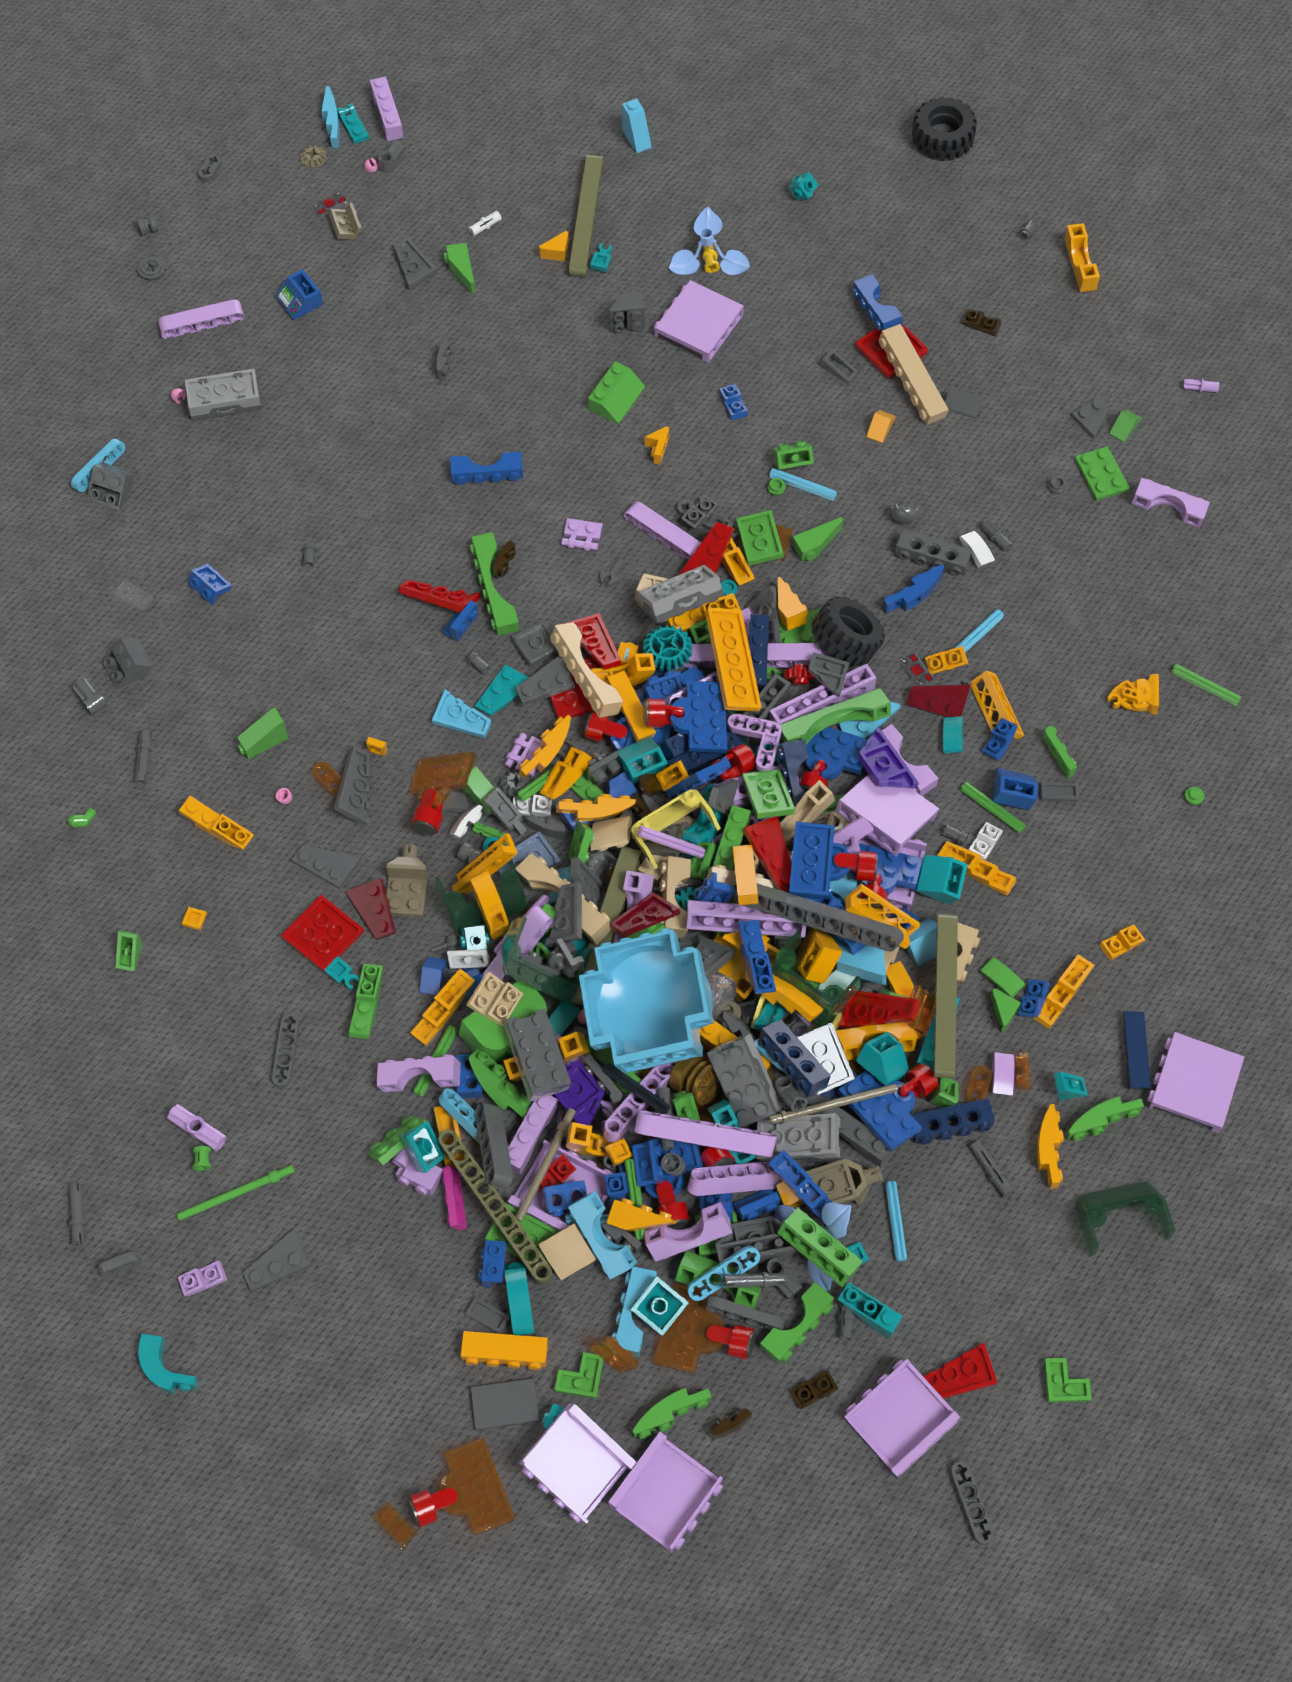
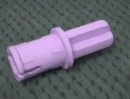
[1183,379,1219,393]

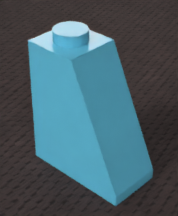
[622,98,652,153]
[836,944,887,985]

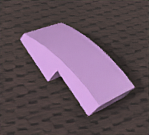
[991,1052,1014,1095]
[178,1261,227,1296]

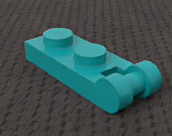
[337,103,370,144]

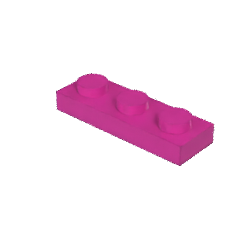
[442,1166,467,1230]

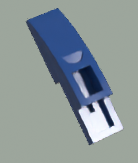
[882,564,944,613]
[738,920,776,994]

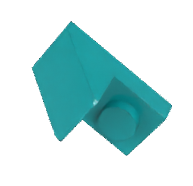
[1054,1072,1088,1101]

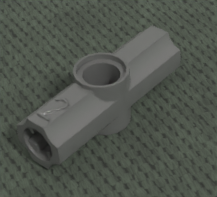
[768,1067,808,1113]

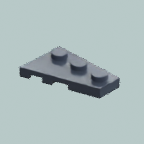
[497,831,562,879]

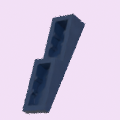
[1123,1011,1151,1090]

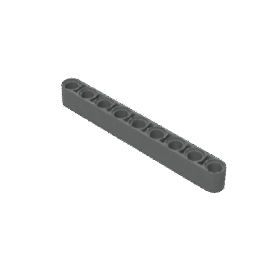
[734,883,904,952]

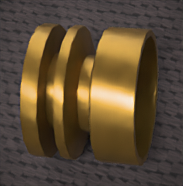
[669,1057,721,1105]

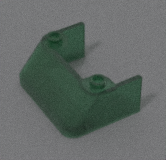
[435,859,527,934]
[501,917,593,1002]
[771,930,860,1027]
[1075,1182,1176,1257]

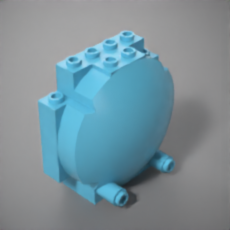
[579,928,714,1074]

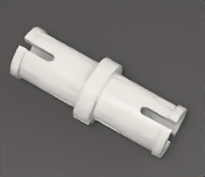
[468,211,502,236]

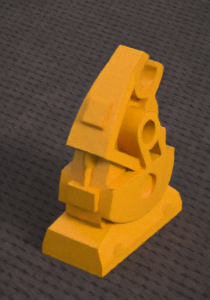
[1107,674,1159,715]

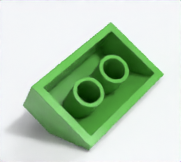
[588,361,645,424]

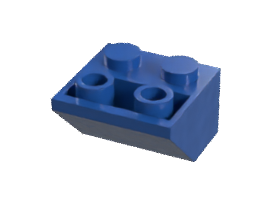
[993,768,1038,810]

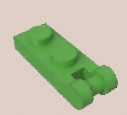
[1043,726,1077,778]

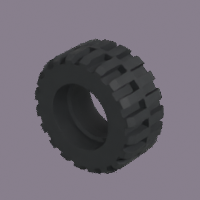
[912,96,977,161]
[812,596,885,666]

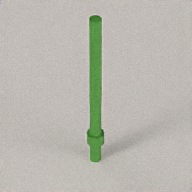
[177,1165,295,1221]

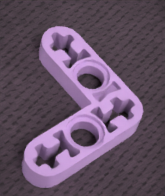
[728,714,782,772]

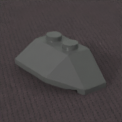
[716,1216,798,1268]

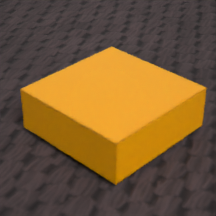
[366,737,388,756]
[181,907,207,930]
[605,1138,633,1166]

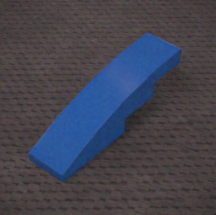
[769,1150,832,1226]

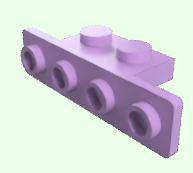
[833,816,873,854]

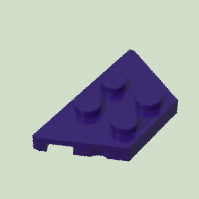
[857,728,919,788]
[554,1061,605,1126]

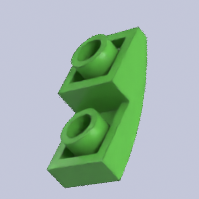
[980,957,1025,998]

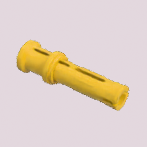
[702,244,720,273]

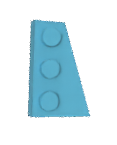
[432,689,492,739]

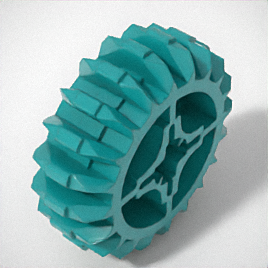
[643,624,693,672]

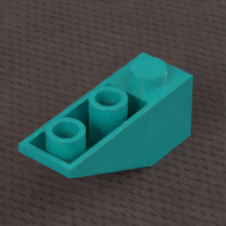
[838,1282,903,1339]

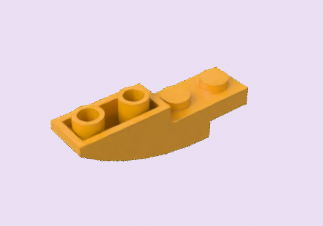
[666,593,741,633]
[518,715,571,779]
[556,794,636,822]
[179,796,254,850]
[470,871,509,940]
[1037,1104,1064,1189]

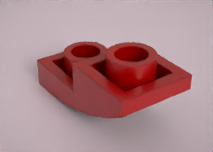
[531,1154,577,1196]

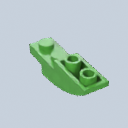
[349,964,383,1039]
[469,1049,533,1118]
[1066,1097,1144,1141]
[633,1388,712,1440]

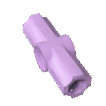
[167,1104,227,1152]

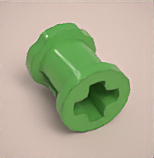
[192,1146,211,1171]

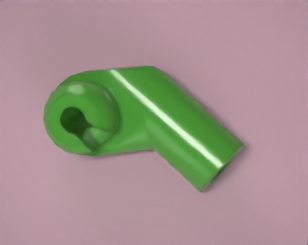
[68,808,97,828]

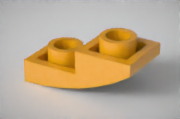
[925,646,968,675]
[1099,924,1145,961]

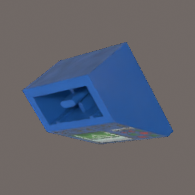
[276,269,323,320]

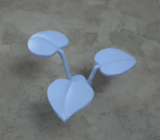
[669,207,750,275]
[774,1202,851,1291]

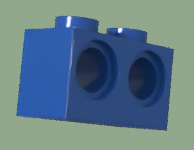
[456,1054,485,1099]
[541,1180,587,1217]

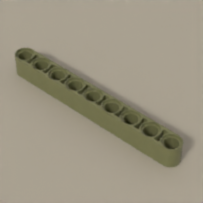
[569,155,604,277]
[571,846,642,1006]
[934,914,958,1078]
[439,1129,552,1285]

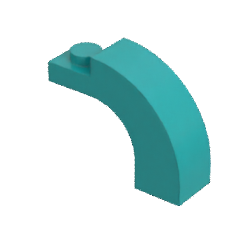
[682,784,724,844]
[504,1262,534,1335]
[138,1334,199,1394]

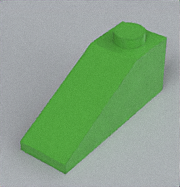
[444,243,475,293]
[792,517,843,562]

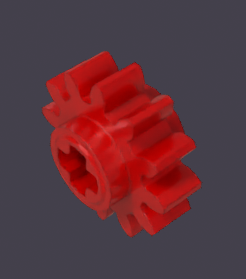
[784,664,816,685]

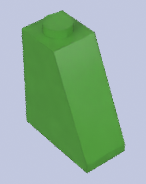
[237,708,288,759]
[454,766,495,816]

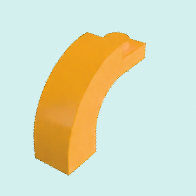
[591,653,655,687]
[566,1122,621,1158]

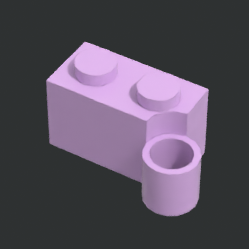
[392,1147,444,1196]

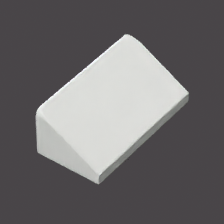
[447,949,490,969]

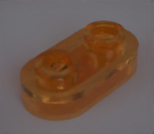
[313,762,342,794]
[1014,1051,1031,1090]
[966,1066,992,1102]

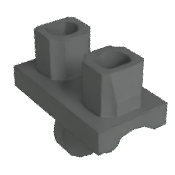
[586,751,622,785]
[548,938,584,979]

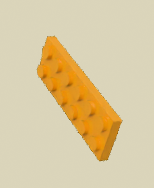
[705,608,762,711]

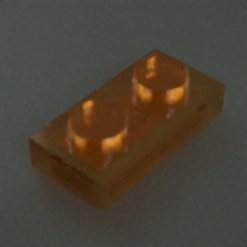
[373,1502,419,1549]

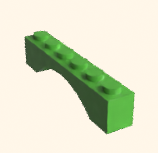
[470,532,519,635]
[780,688,891,745]

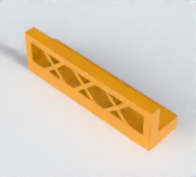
[970,670,1024,739]
[452,833,518,895]
[845,884,920,949]

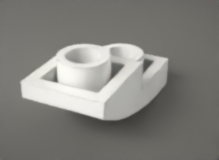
[959,531,995,568]
[512,795,552,817]
[448,805,483,838]
[969,822,1003,860]

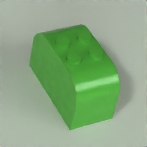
[459,976,547,1063]

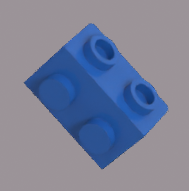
[443,600,478,642]
[642,670,683,700]
[632,1140,665,1187]
[734,1189,780,1222]
[479,1240,506,1288]

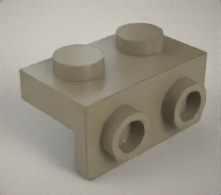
[328,203,362,240]

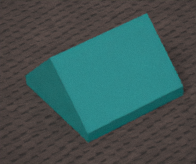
[399,1120,446,1173]
[630,1276,689,1336]

